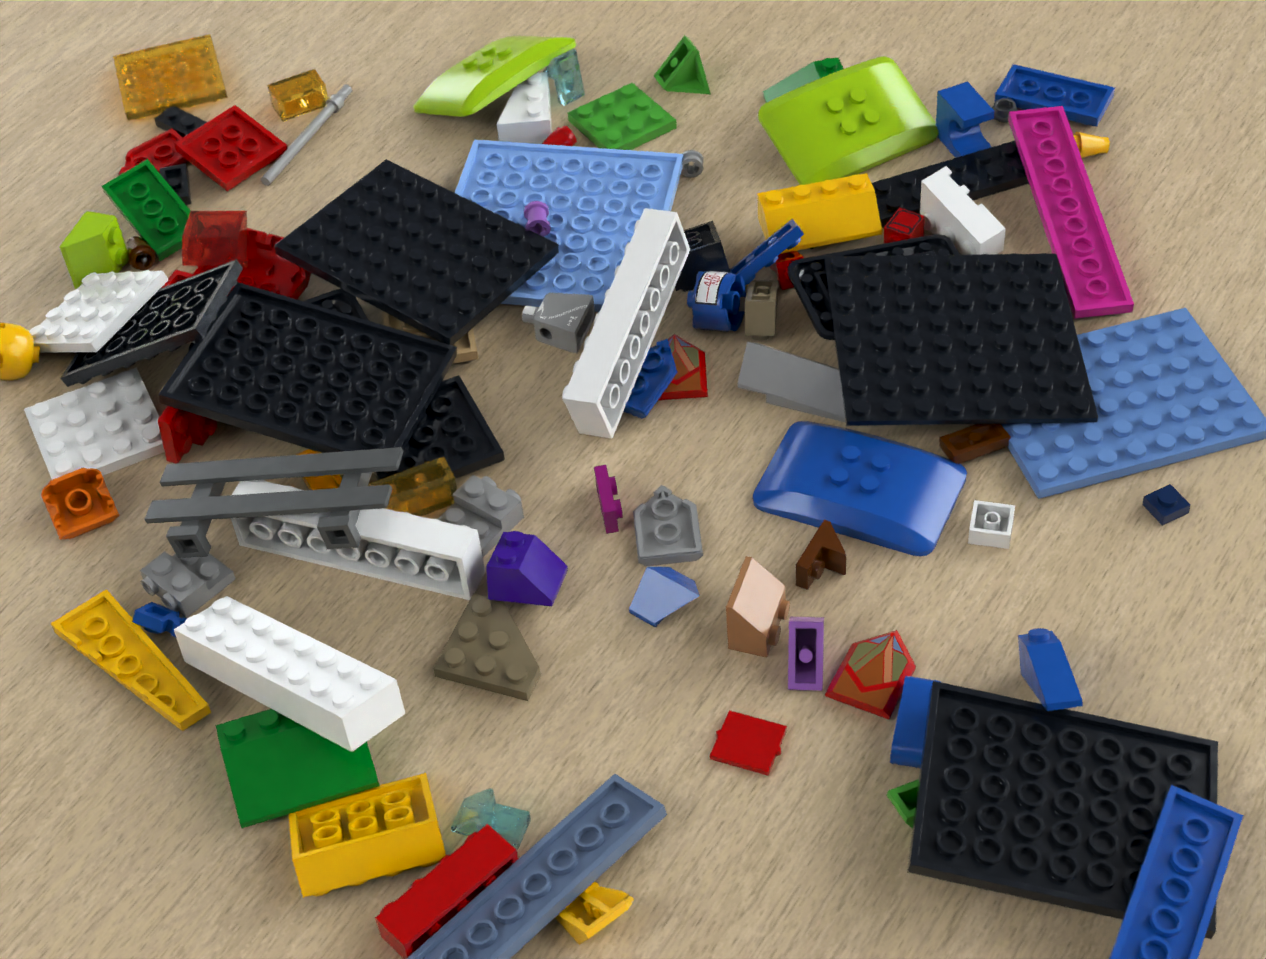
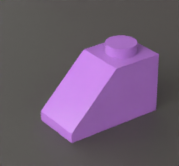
[788,616,824,691]

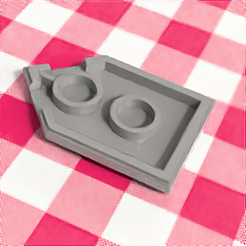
[633,485,703,566]

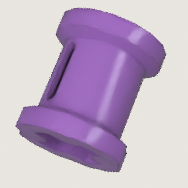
[524,201,551,237]

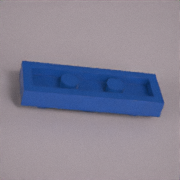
[730,218,804,286]

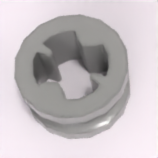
[681,150,703,177]

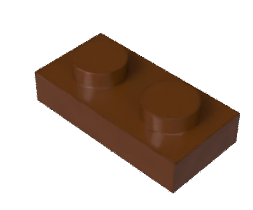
[939,424,1011,464]

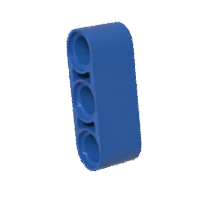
[890,676,941,768]

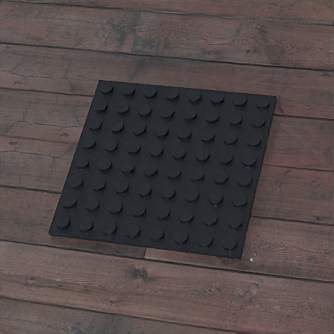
[824,253,1098,426]

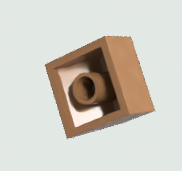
[726,556,790,658]

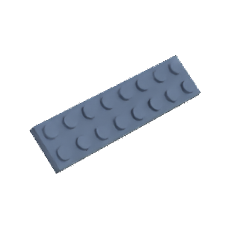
[407,774,667,959]

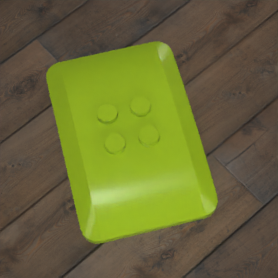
[413,36,577,117]
[758,56,939,185]

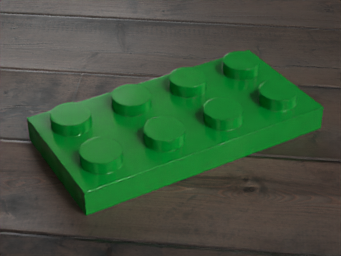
[102,159,206,261]

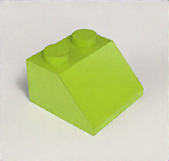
[59,211,128,289]

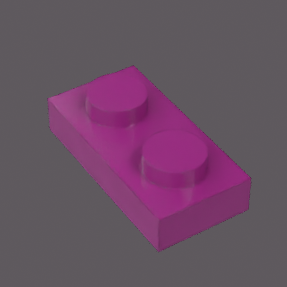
[594,465,623,534]

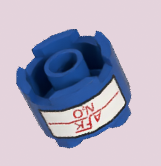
[687,271,746,332]

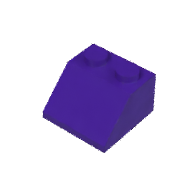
[486,531,568,606]

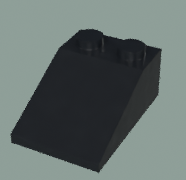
[675,221,731,292]

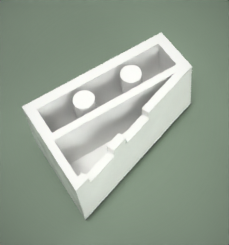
[496,72,552,144]
[920,166,1005,255]

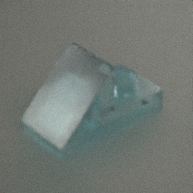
[543,48,585,106]
[451,788,531,849]

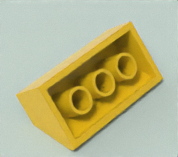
[757,173,882,254]

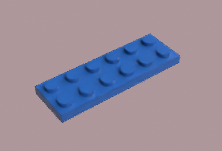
[1109,785,1243,959]

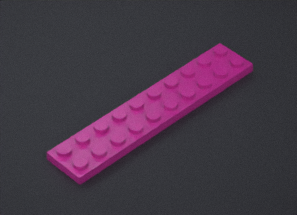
[1008,106,1134,319]

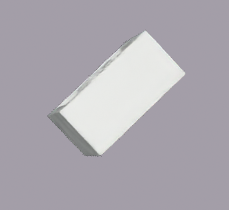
[968,500,1015,549]

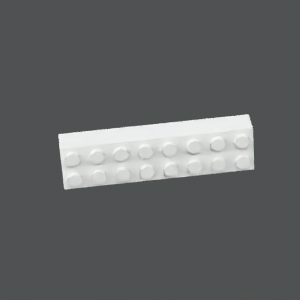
[562,208,690,439]
[231,480,485,600]
[174,596,406,752]

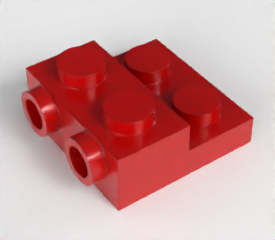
[158,406,217,464]

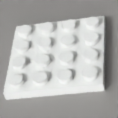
[29,270,169,352]
[24,367,165,480]

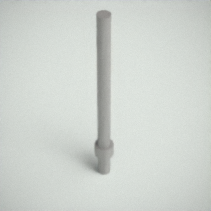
[261,84,352,186]

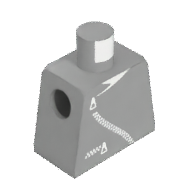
[522,293,595,353]

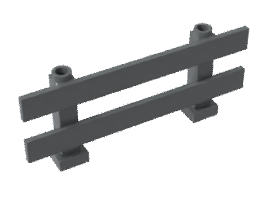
[144,447,403,558]

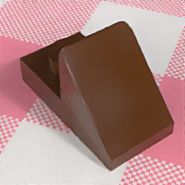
[796,519,846,590]

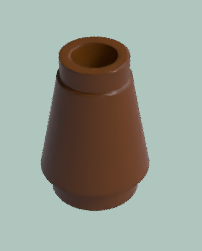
[127,236,156,271]

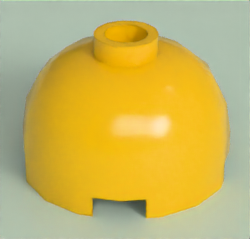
[0,322,40,381]

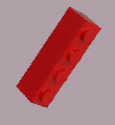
[375,824,519,959]

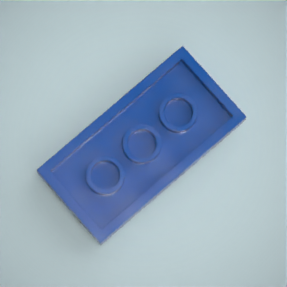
[994,64,1115,127]

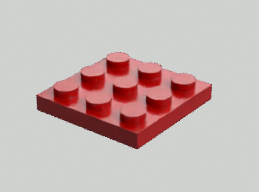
[174,105,287,191]

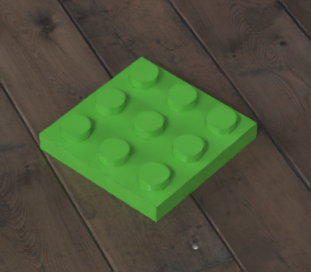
[568,83,677,150]

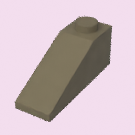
[745,280,779,340]

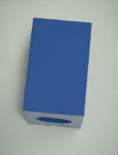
[936,82,995,158]

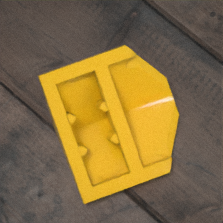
[555,881,634,945]

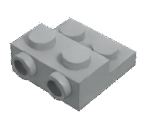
[438,475,524,557]
[140,551,235,618]

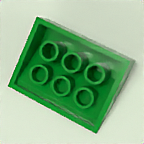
[215,709,380,828]

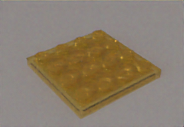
[113,34,228,121]

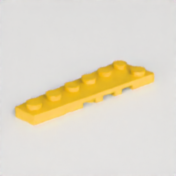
[51,589,211,731]

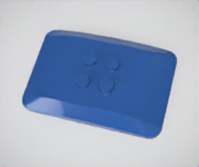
[753,421,967,556]

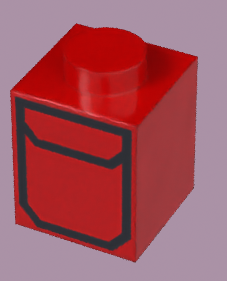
[884,208,925,244]

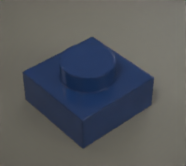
[1142,484,1190,526]

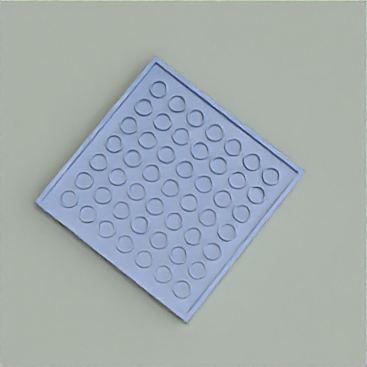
[455,139,684,312]

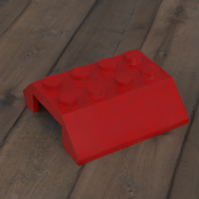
[161,222,311,299]

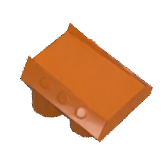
[41,468,120,540]

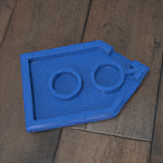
[623,339,678,419]

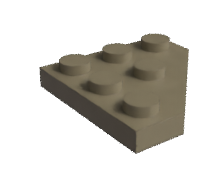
[433,593,541,701]

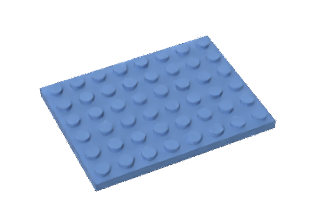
[1001,308,1266,499]

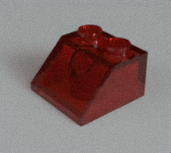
[182,211,247,267]

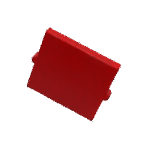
[710,710,787,776]

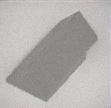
[737,342,846,423]

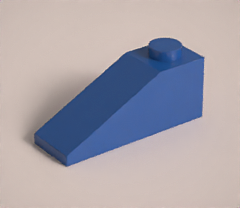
[1018,628,1083,711]

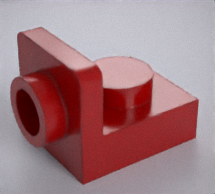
[769,251,804,290]

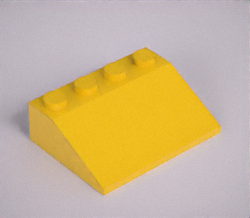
[288,773,446,898]

